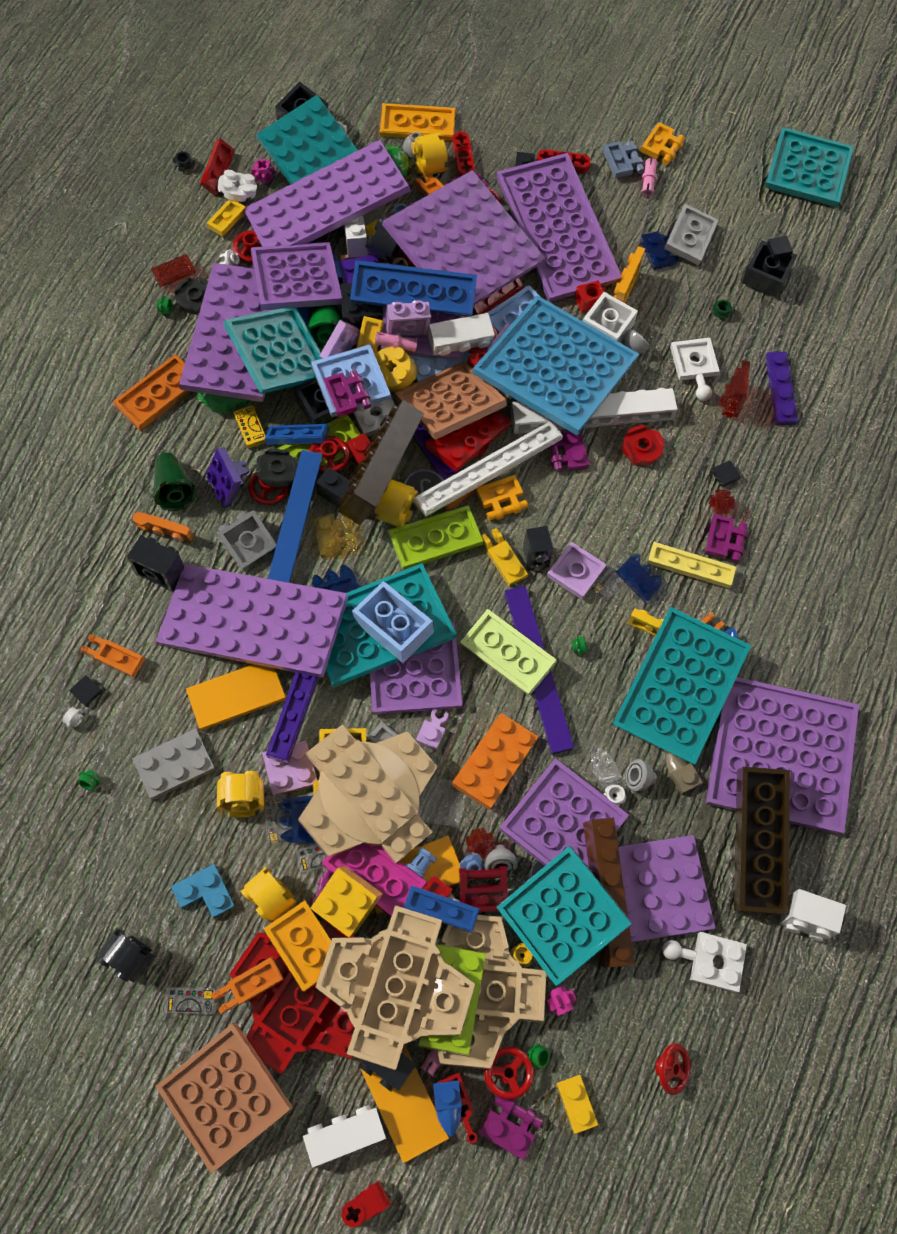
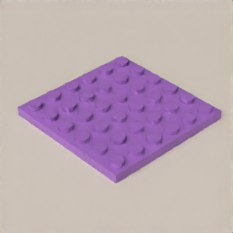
[382,170,545,316]
[706,677,859,835]

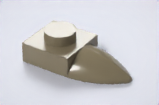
[666,753,703,795]

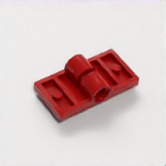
[425,411,511,472]

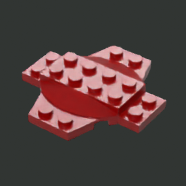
[229,920,356,1075]

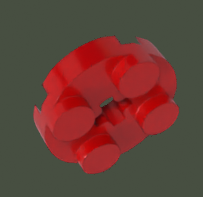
[622,425,664,466]

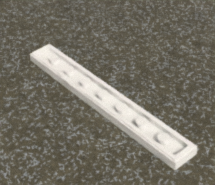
[414,421,563,517]

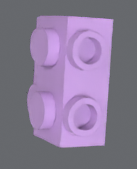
[386,300,431,337]

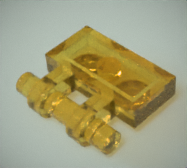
[313,513,357,558]

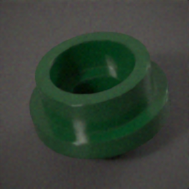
[712,300,732,319]

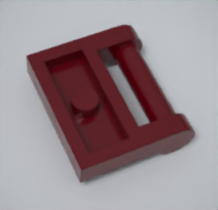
[459,866,508,912]

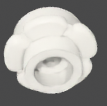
[62,707,84,728]
[604,785,626,806]

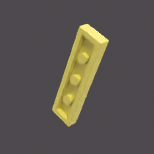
[647,542,736,589]

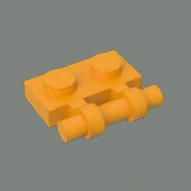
[640,122,685,165]
[476,475,528,521]

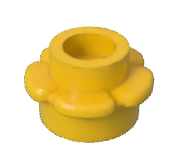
[510,943,534,968]

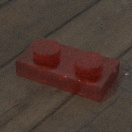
[151,254,196,288]

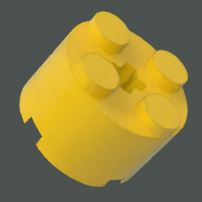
[411,132,448,176]
[374,346,417,393]
[375,479,419,527]
[217,771,264,817]
[241,866,297,923]

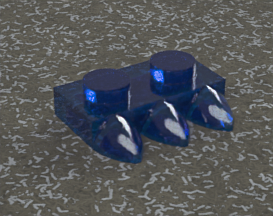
[640,231,679,270]
[615,554,661,603]
[312,564,360,593]
[278,796,316,845]

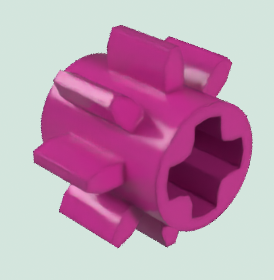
[251,159,275,184]
[545,986,577,1016]

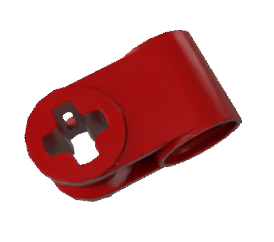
[341,1180,392,1227]

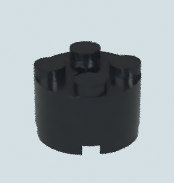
[365,216,400,264]
[96,928,157,983]

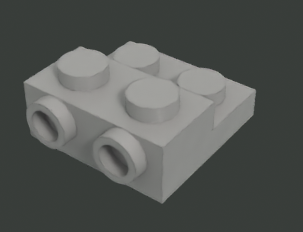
[216,510,277,570]

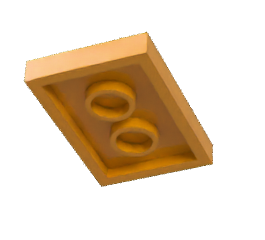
[614,246,645,303]
[263,900,331,992]

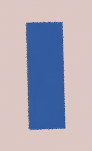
[264,424,330,445]
[404,885,480,933]

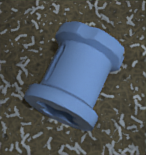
[406,847,437,879]

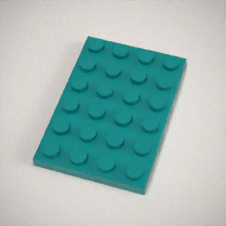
[326,563,457,688]
[612,607,752,766]

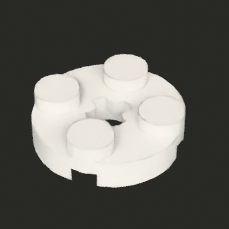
[218,170,257,202]

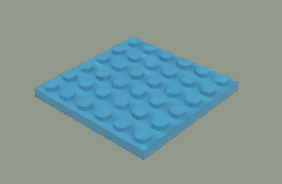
[472,296,639,435]

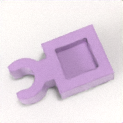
[416,709,448,751]

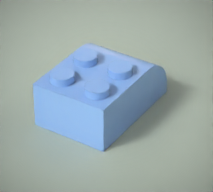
[352,581,434,663]

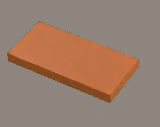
[113,354,192,431]

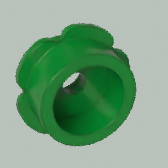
[157,296,173,316]
[572,635,588,657]
[77,770,100,791]
[527,1044,550,1069]

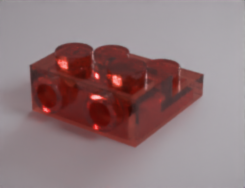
[719,360,750,418]

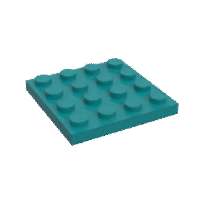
[256,95,358,184]
[764,127,854,207]
[223,307,323,394]
[497,846,633,986]

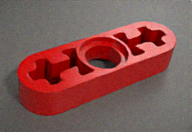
[452,131,475,177]
[536,149,591,174]

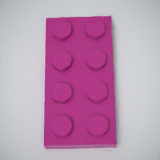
[322,843,427,917]

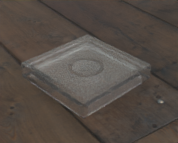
[418,778,464,829]

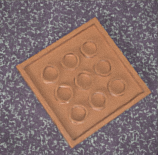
[395,361,507,440]
[155,1022,293,1174]

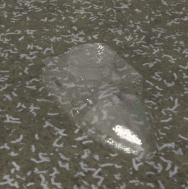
[591,745,622,788]

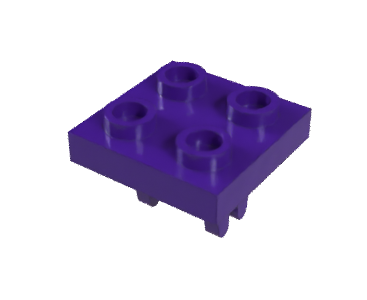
[206,447,250,507]

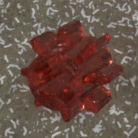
[709,489,735,514]
[465,828,495,857]

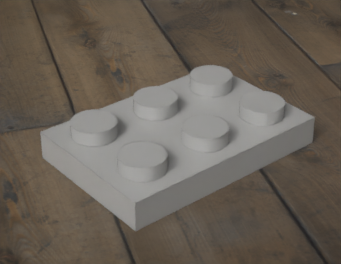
[664,204,719,265]
[132,728,215,801]

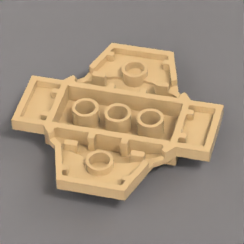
[298,724,437,864]
[316,905,475,1071]
[437,915,546,1069]

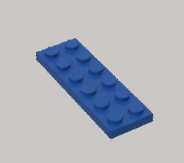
[350,260,477,317]

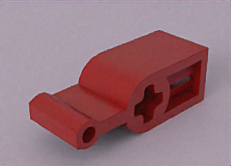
[438,1073,477,1144]

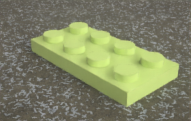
[460,609,557,696]

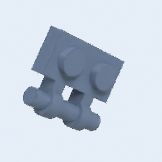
[602,140,645,178]

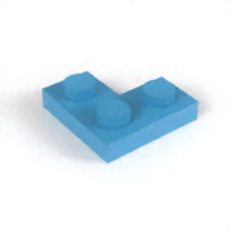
[171,864,235,919]

